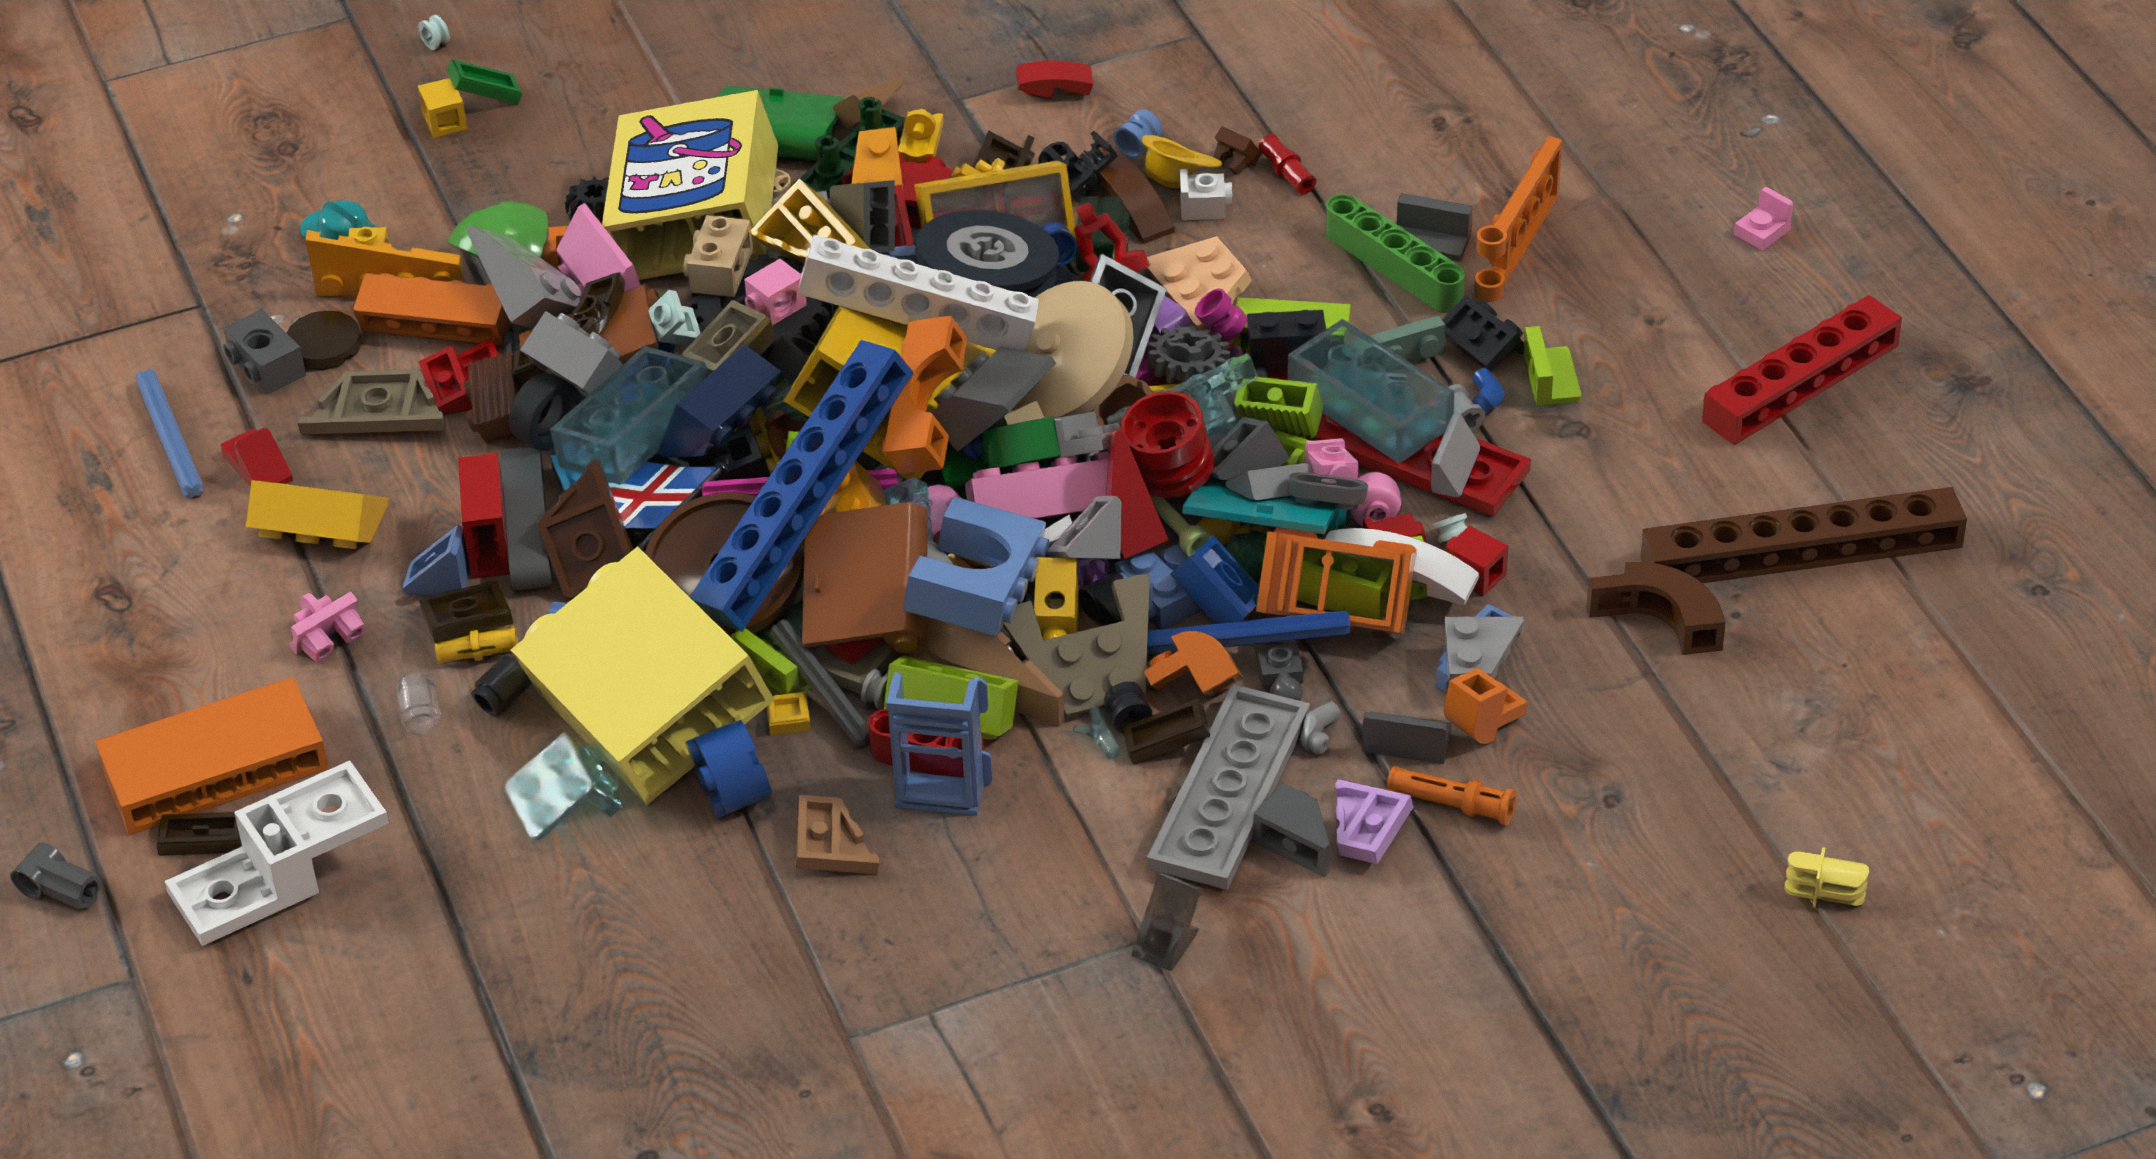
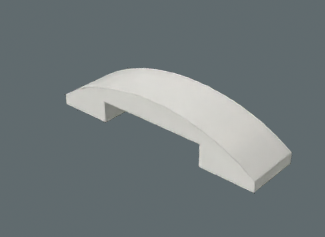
[1324,528,1479,606]

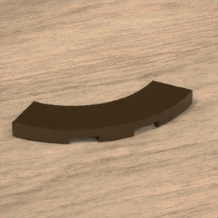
[512,272,625,385]

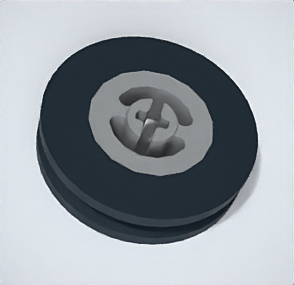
[914,210,1059,298]

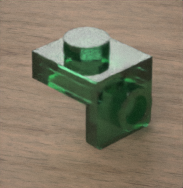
[1226,530,1267,584]

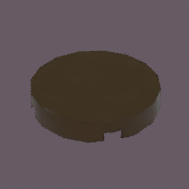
[287,310,362,370]

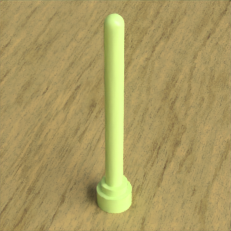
[1150,495,1212,557]

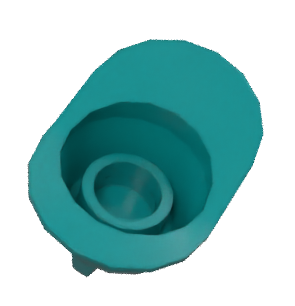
[300,200,377,240]

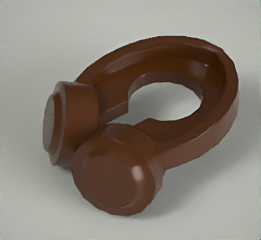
[765,409,806,459]

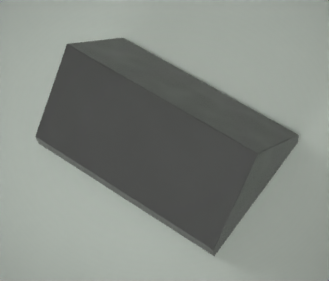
[1089,254,1167,378]

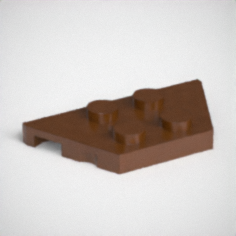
[536,459,633,598]

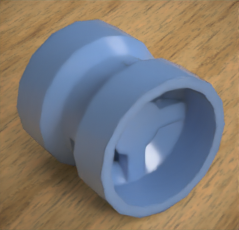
[1113,109,1163,158]

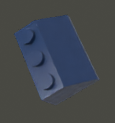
[658,344,781,458]

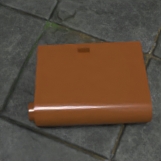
[519,284,660,382]
[802,502,928,653]

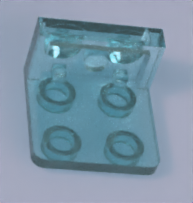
[505,732,623,840]

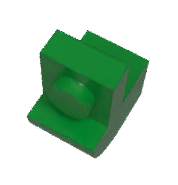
[981,416,1061,470]

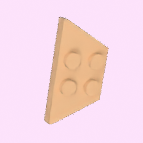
[1145,236,1252,331]

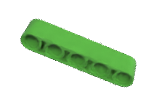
[1326,194,1465,313]

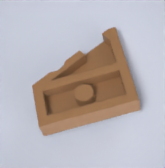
[796,795,879,874]

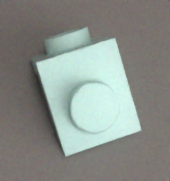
[648,290,701,346]

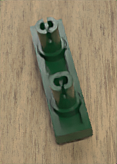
[793,97,905,200]

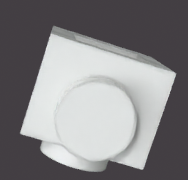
[1180,169,1232,221]

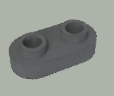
[1287,472,1368,510]

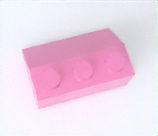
[556,203,641,300]

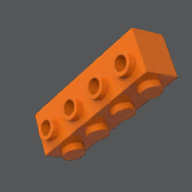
[353,273,511,346]

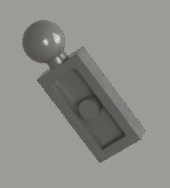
[1253,640,1303,701]

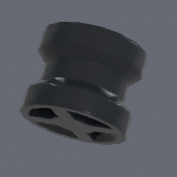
[1104,681,1152,733]

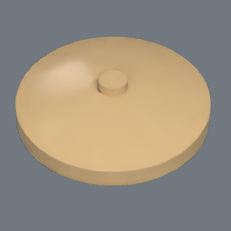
[1012,281,1133,421]

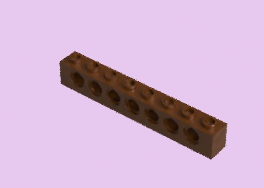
[1640,487,1967,583]

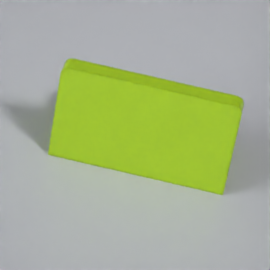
[1523,326,1581,406]
[731,628,811,695]

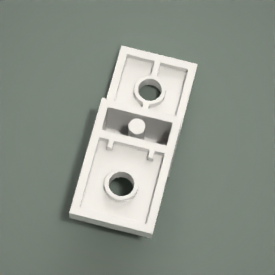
[164,760,389,946]

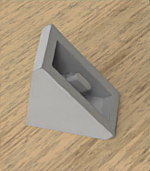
[1046,496,1121,559]

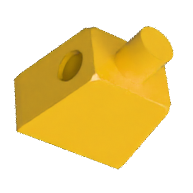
[1034,557,1079,640]

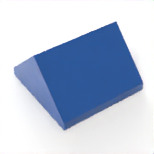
[1170,535,1259,624]

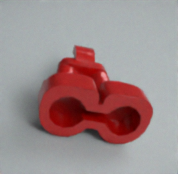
[1073,203,1151,282]

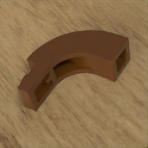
[1586,562,1726,655]

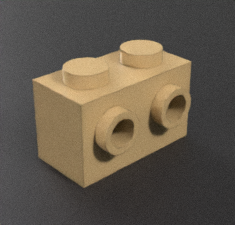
[683,215,753,297]

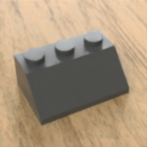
[930,347,1056,452]

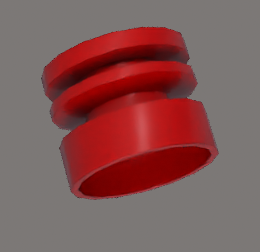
[1121,391,1214,498]

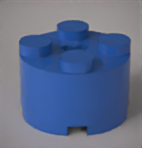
[685,720,772,819]

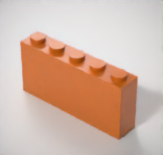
[95,677,329,835]

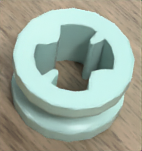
[418,15,450,50]
[1432,513,1467,543]

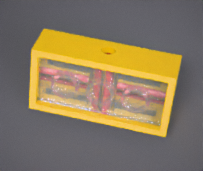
[914,161,1075,239]

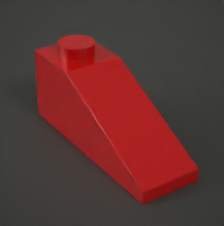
[1106,429,1168,559]

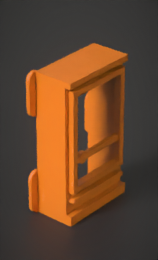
[1256,527,1417,634]

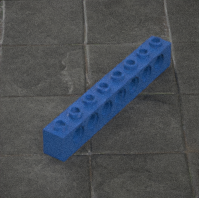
[690,340,914,632]

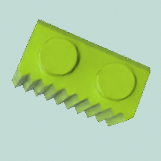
[1234,375,1324,438]

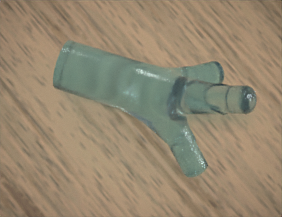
[1073,706,1121,759]

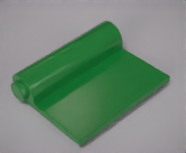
[717,85,846,161]

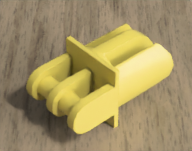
[1784,847,1869,908]

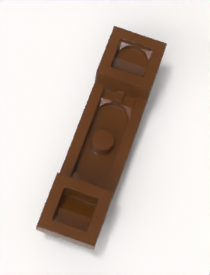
[1078,148,1175,244]

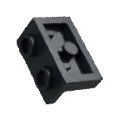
[1442,295,1524,372]

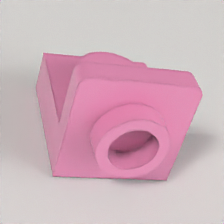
[1734,187,1793,251]

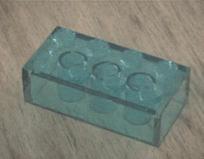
[1288,319,1455,463]
[550,346,708,485]

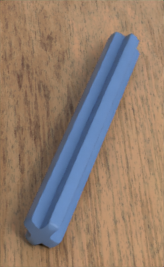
[136,369,204,499]

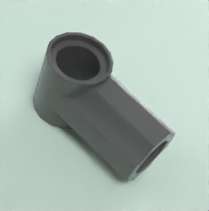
[10,842,102,909]

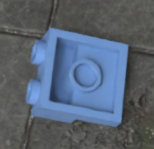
[1115,543,1203,629]

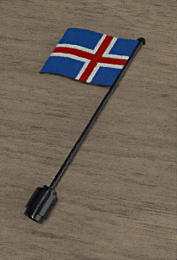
[471,461,729,715]

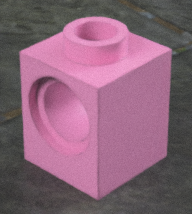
[744,259,807,325]

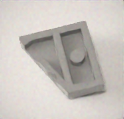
[1444,616,1524,682]

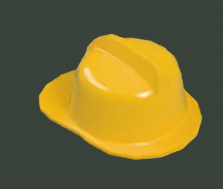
[1142,135,1222,188]

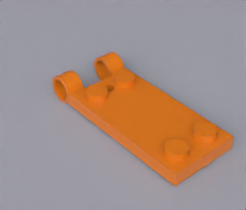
[1474,136,1562,302]

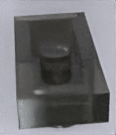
[1131,874,1202,971]

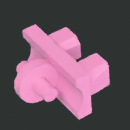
[289,592,365,662]

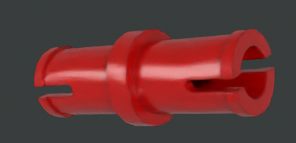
[1258,134,1317,195]

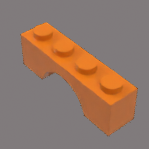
[882,316,968,474]

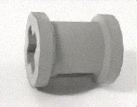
[1436,384,1485,432]

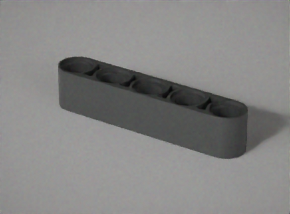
[501,446,553,592]

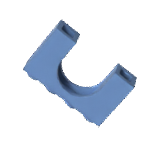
[903,497,1049,636]

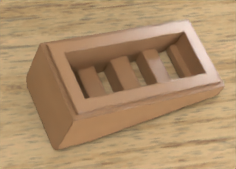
[833,77,904,128]

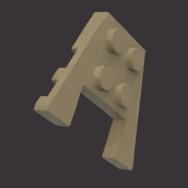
[1002,573,1150,719]

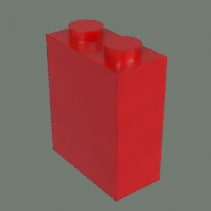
[458,453,510,579]

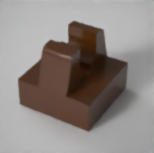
[1213,126,1262,174]

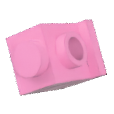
[1304,438,1358,479]

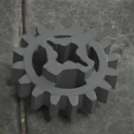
[1146,324,1230,387]

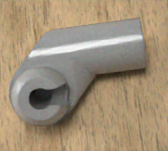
[1300,702,1341,755]

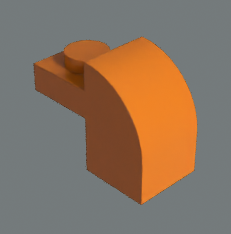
[1143,631,1243,698]
[1444,667,1528,744]

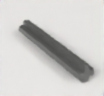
[770,620,870,747]

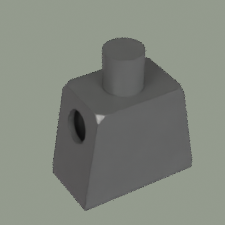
[827,180,895,253]

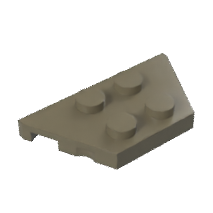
[298,369,446,435]

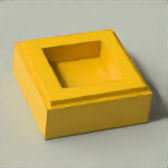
[766,692,811,736]

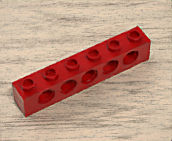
[1702,295,1902,445]

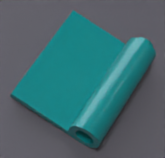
[1182,477,1350,534]

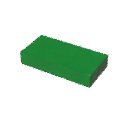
[446,60,523,105]

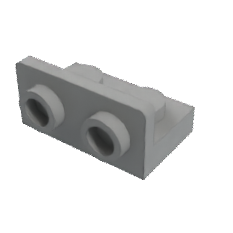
[1055,412,1120,458]

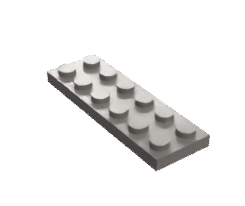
[1147,684,1310,890]

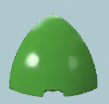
[447,201,548,259]

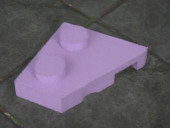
[1335,779,1413,864]

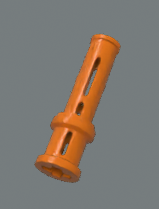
[1387,766,1517,826]

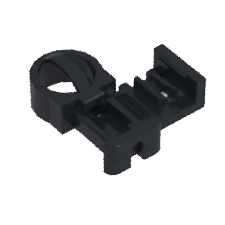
[1038,131,1118,202]

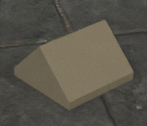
[681,300,777,377]

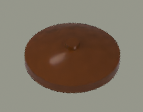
[645,492,804,637]

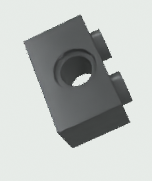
[223,309,306,394]

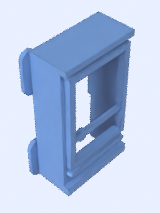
[886,673,993,816]

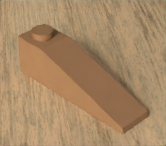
[915,617,1065,726]

